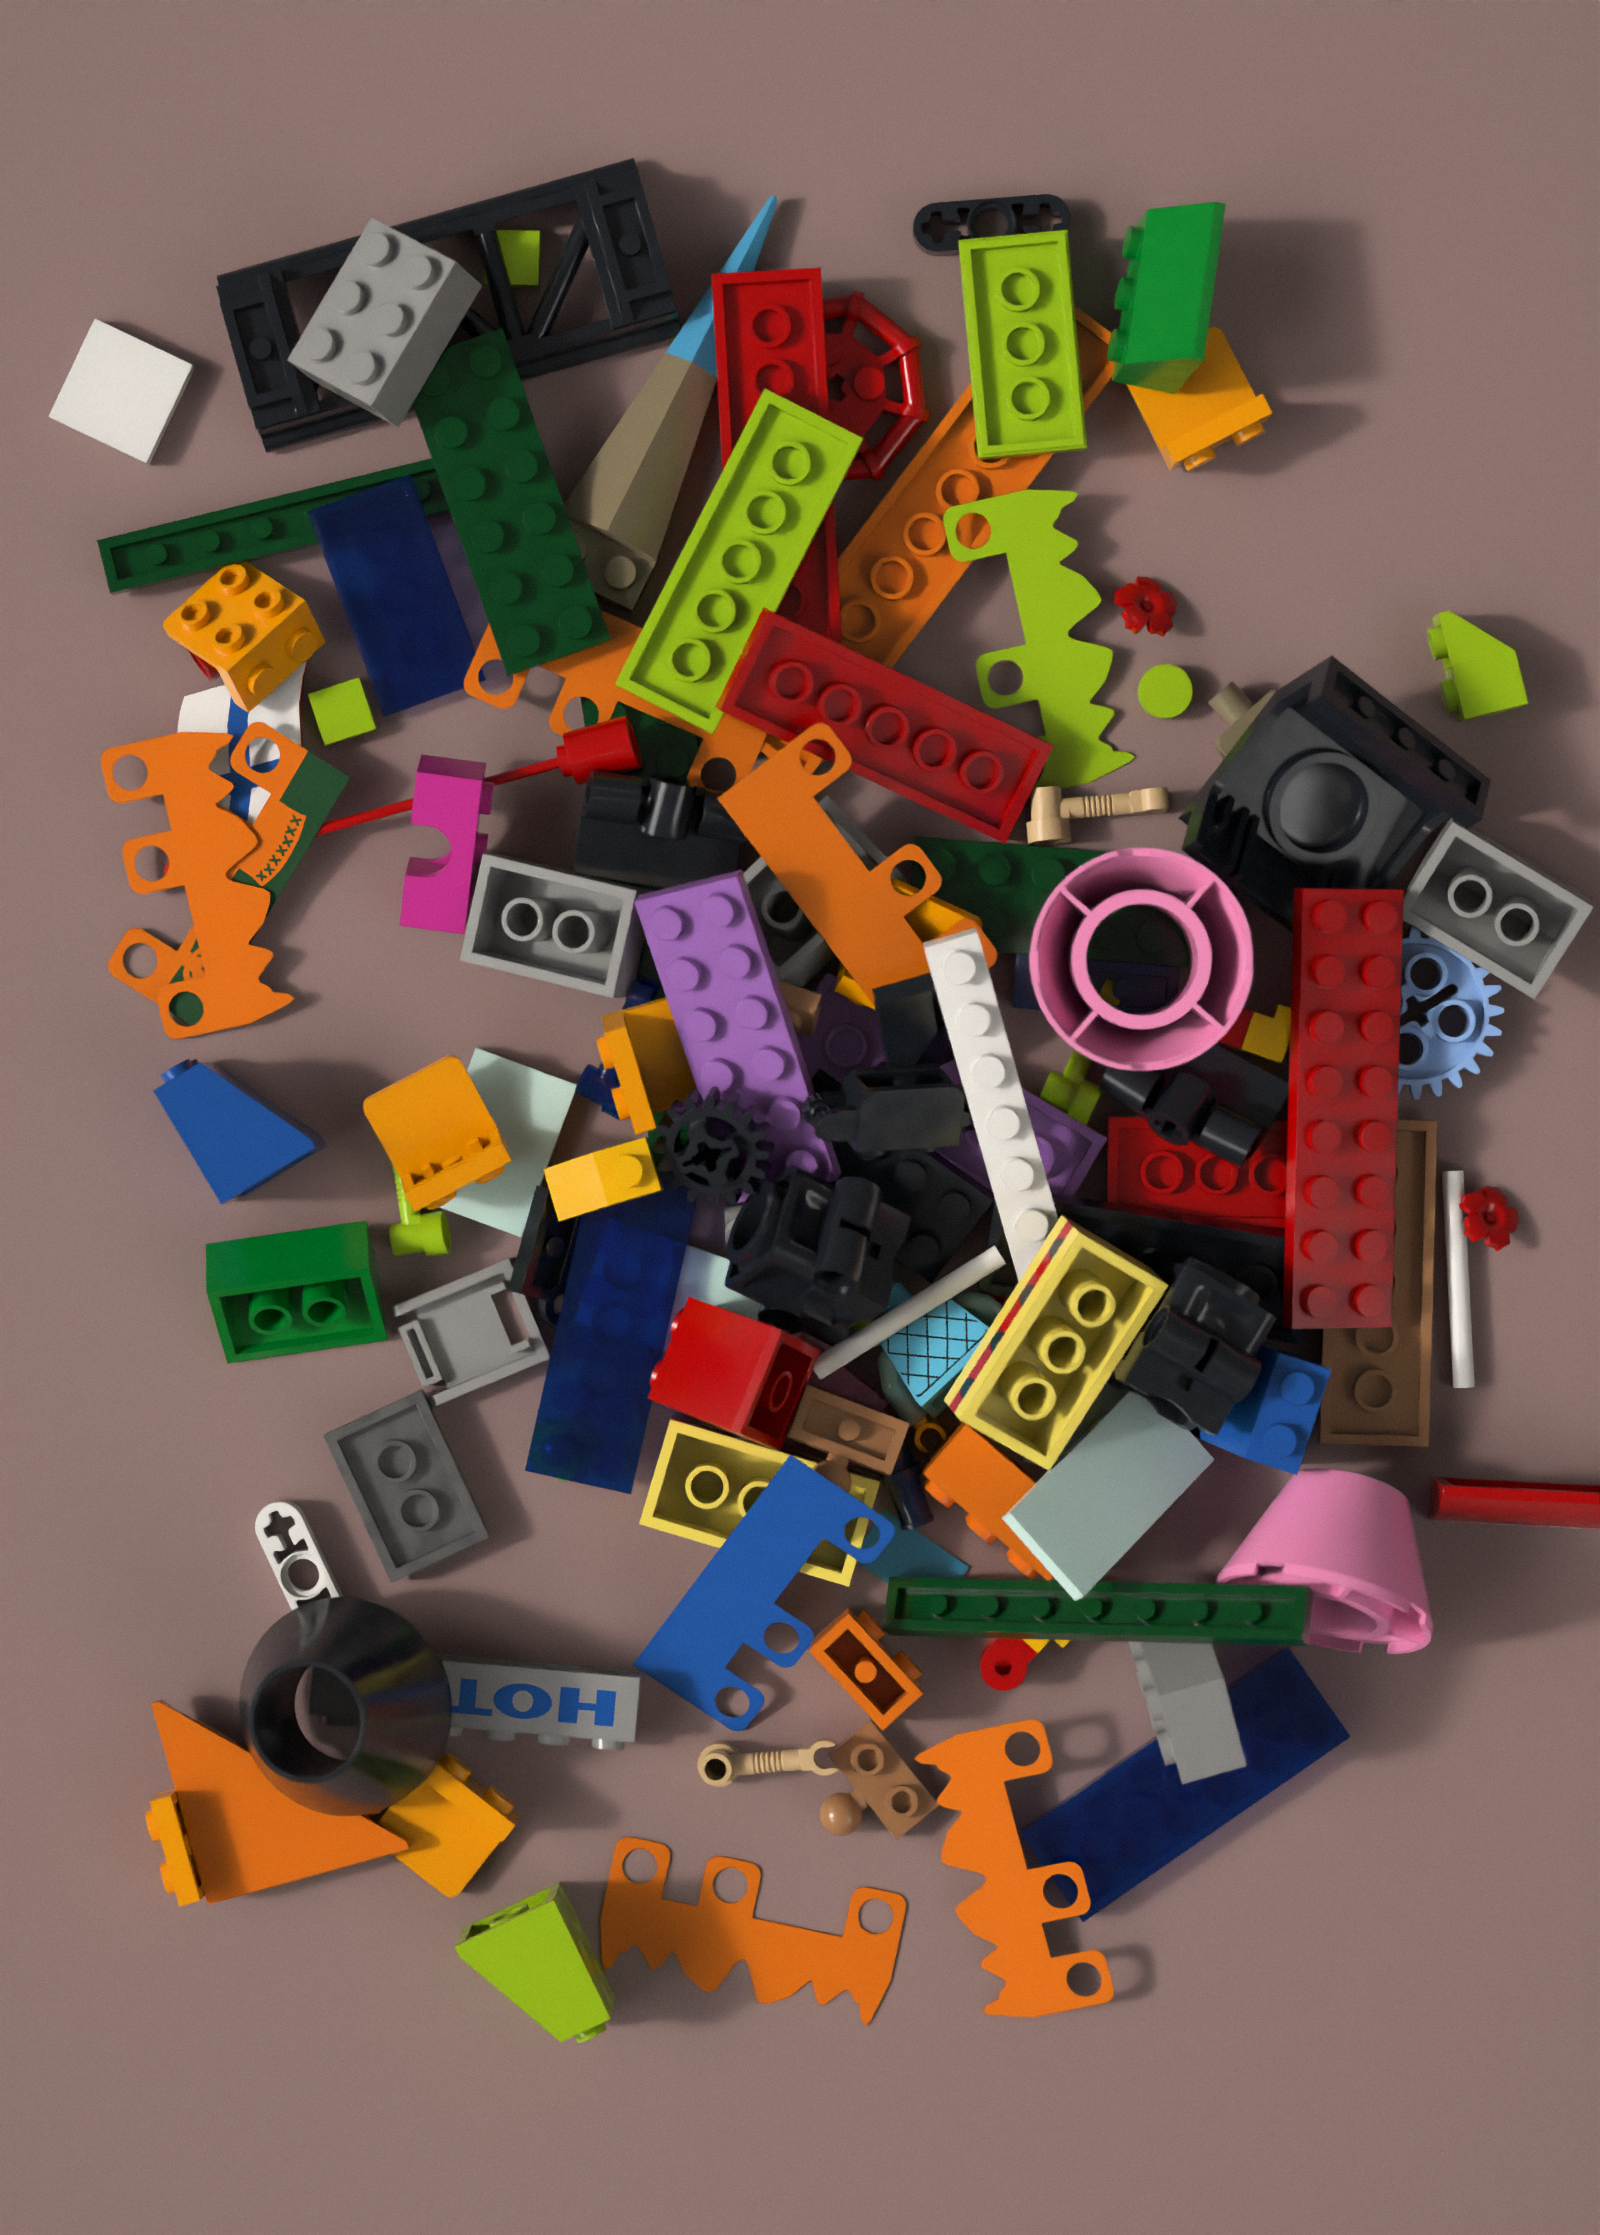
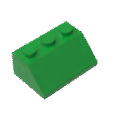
[1107,202,1226,394]
[206,1220,387,1364]

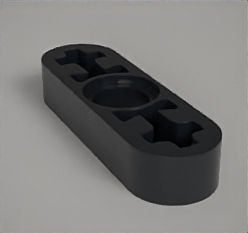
[913,194,1071,256]

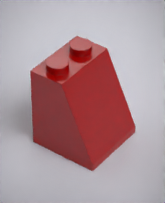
[648,1297,821,1452]

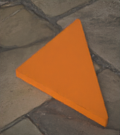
[151,1699,410,1905]

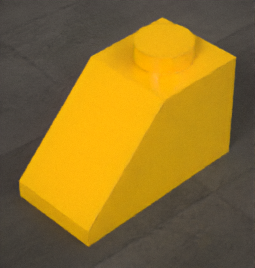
[543,1137,664,1222]

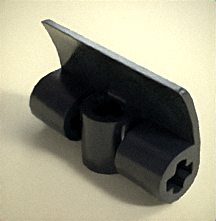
[573,769,748,888]
[1099,1044,1289,1169]

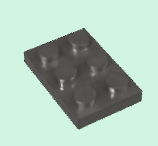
[323,1389,491,1583]

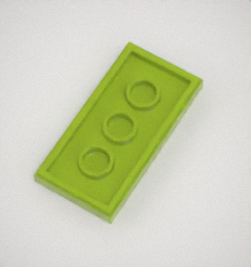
[958,230,1087,460]

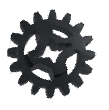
[653,1087,775,1207]

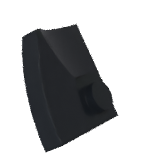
[872,972,955,1066]

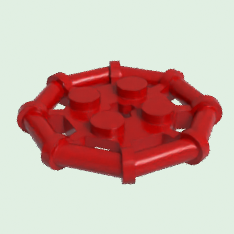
[823,290,931,482]

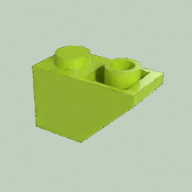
[1427,610,1528,723]

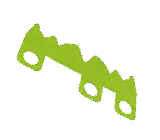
[943,490,1135,789]

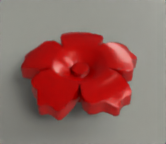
[1114,576,1178,637]
[1459,1185,1519,1251]

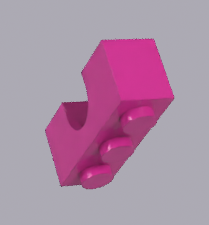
[399,754,495,934]

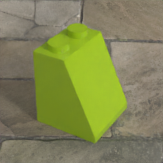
[455,1882,616,2043]

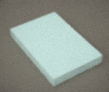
[440,1048,578,1237]

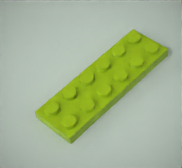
[615,389,863,735]

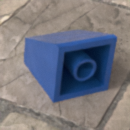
[153,1059,327,1204]
[1189,1344,1332,1475]

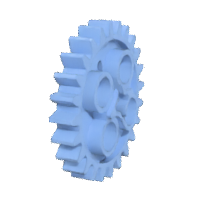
[1398,924,1504,1100]

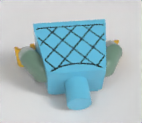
[877,1282,1003,1453]

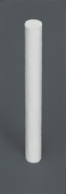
[1442,1170,1475,1388]
[813,1245,1006,1380]

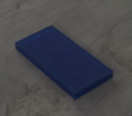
[307,474,487,717]

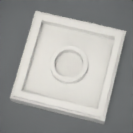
[48,319,195,465]

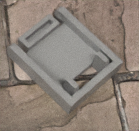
[390,1257,552,1407]

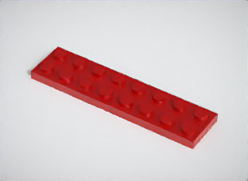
[711,267,842,644]
[1283,888,1404,1329]

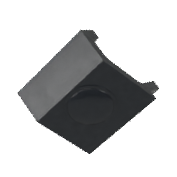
[1178,655,1491,933]

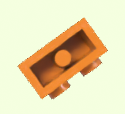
[808,1606,923,1731]

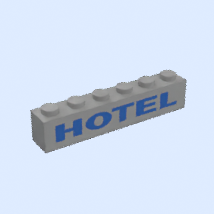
[309,1653,642,1750]

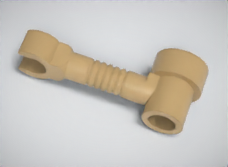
[1026,786,1169,846]
[697,1738,840,1787]

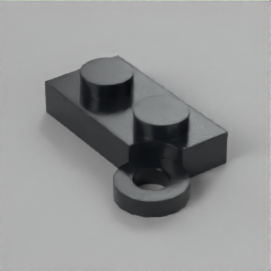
[508,1185,587,1326]

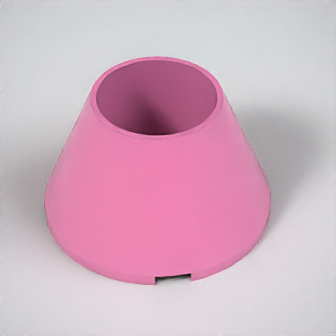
[1030,848,1253,1071]
[1216,1468,1433,1654]

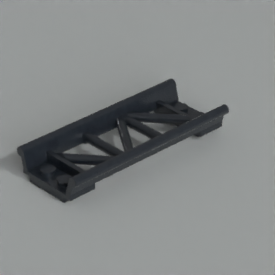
[216,158,682,453]

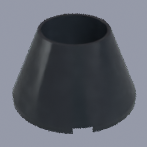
[239,1596,452,1816]

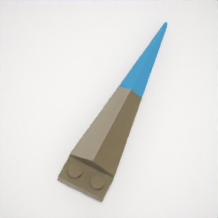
[564,194,777,614]

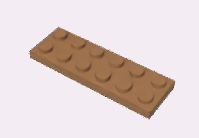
[1318,1120,1437,1447]

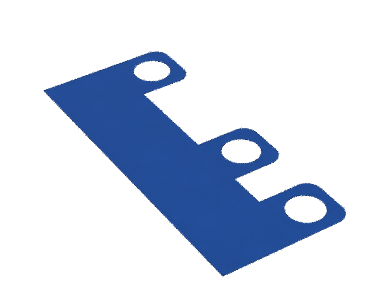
[633,1454,895,1731]

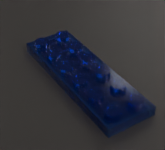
[525,1165,698,1494]
[1020,1646,1351,1922]

